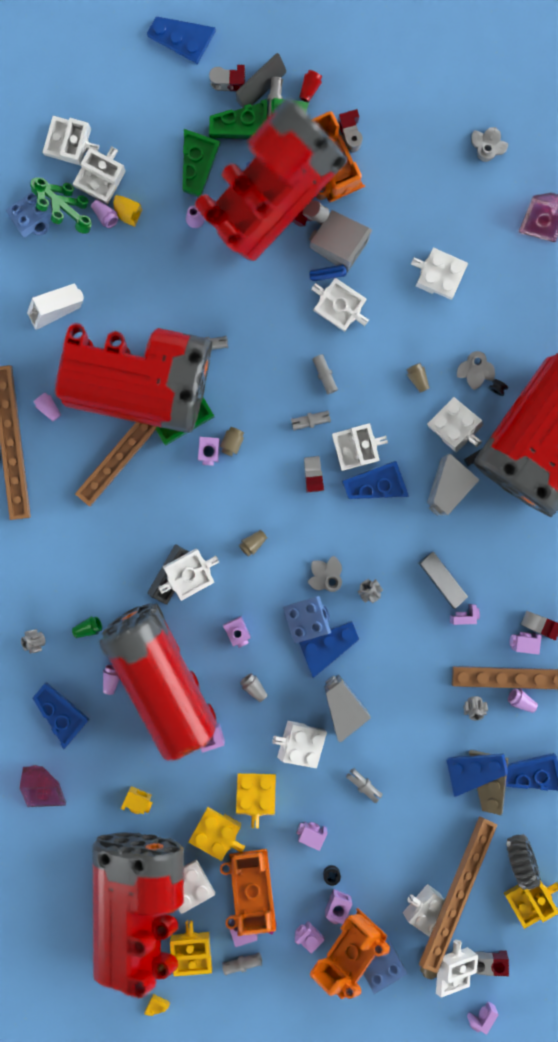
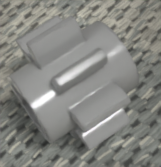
[358,579,383,603]
[21,629,45,654]
[463,696,488,721]

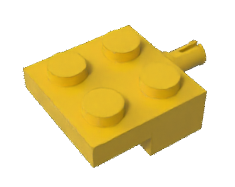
[236,773,276,829]
[188,807,245,861]
[504,880,558,929]
[170,920,212,976]

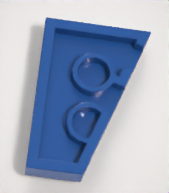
[147,16,216,64]
[342,461,409,499]
[299,621,359,678]
[32,682,90,749]
[506,753,558,791]
[446,754,508,797]

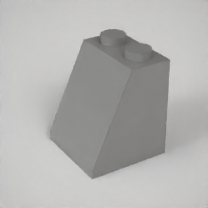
[309,210,372,273]
[427,454,479,516]
[324,675,371,742]

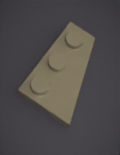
[469,750,509,815]

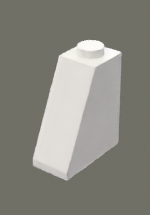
[27,283,84,330]

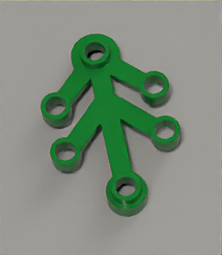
[30,177,92,234]

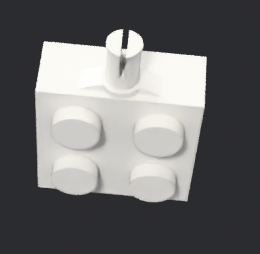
[42,116,99,166]
[73,147,126,204]
[411,247,468,300]
[427,397,483,453]
[332,423,388,471]
[272,721,327,768]
[178,859,215,914]
[403,884,445,937]
[436,940,478,997]

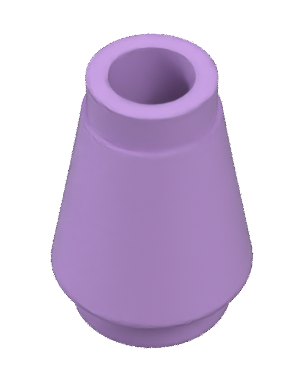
[91,200,119,228]
[186,206,205,228]
[34,392,62,422]
[103,665,120,695]
[508,689,538,713]

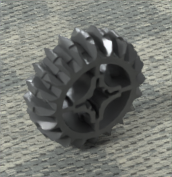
[506,834,541,890]

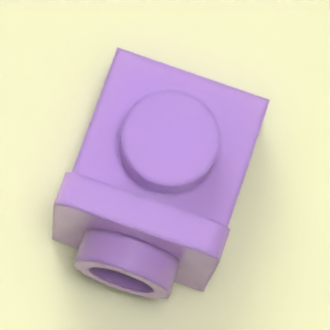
[450,604,480,625]
[295,921,325,954]
[467,1002,499,1035]

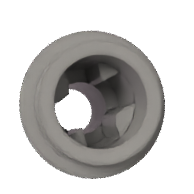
[240,673,268,702]

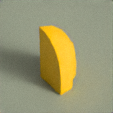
[113,195,142,227]

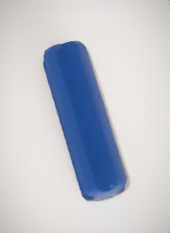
[309,265,347,281]

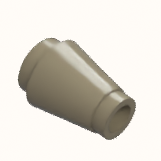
[406,363,430,393]
[239,530,268,557]

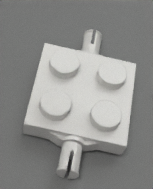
[311,278,369,332]
[158,548,219,601]

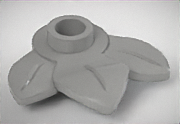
[471,127,508,162]
[457,351,495,390]
[308,556,342,592]

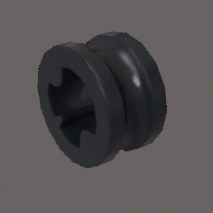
[488,379,509,396]
[323,865,341,886]

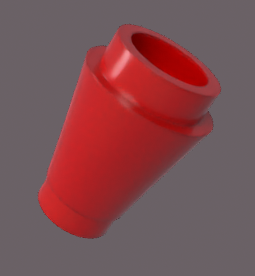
[299,70,322,102]

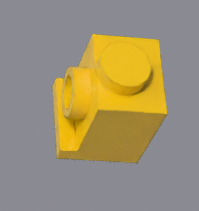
[121,786,153,815]

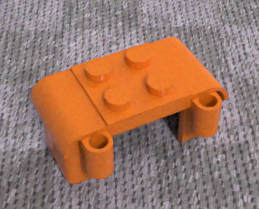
[313,111,365,203]
[220,849,276,936]
[310,908,390,999]

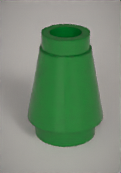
[72,616,102,638]

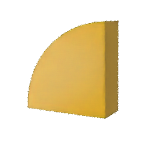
[144,994,170,1016]

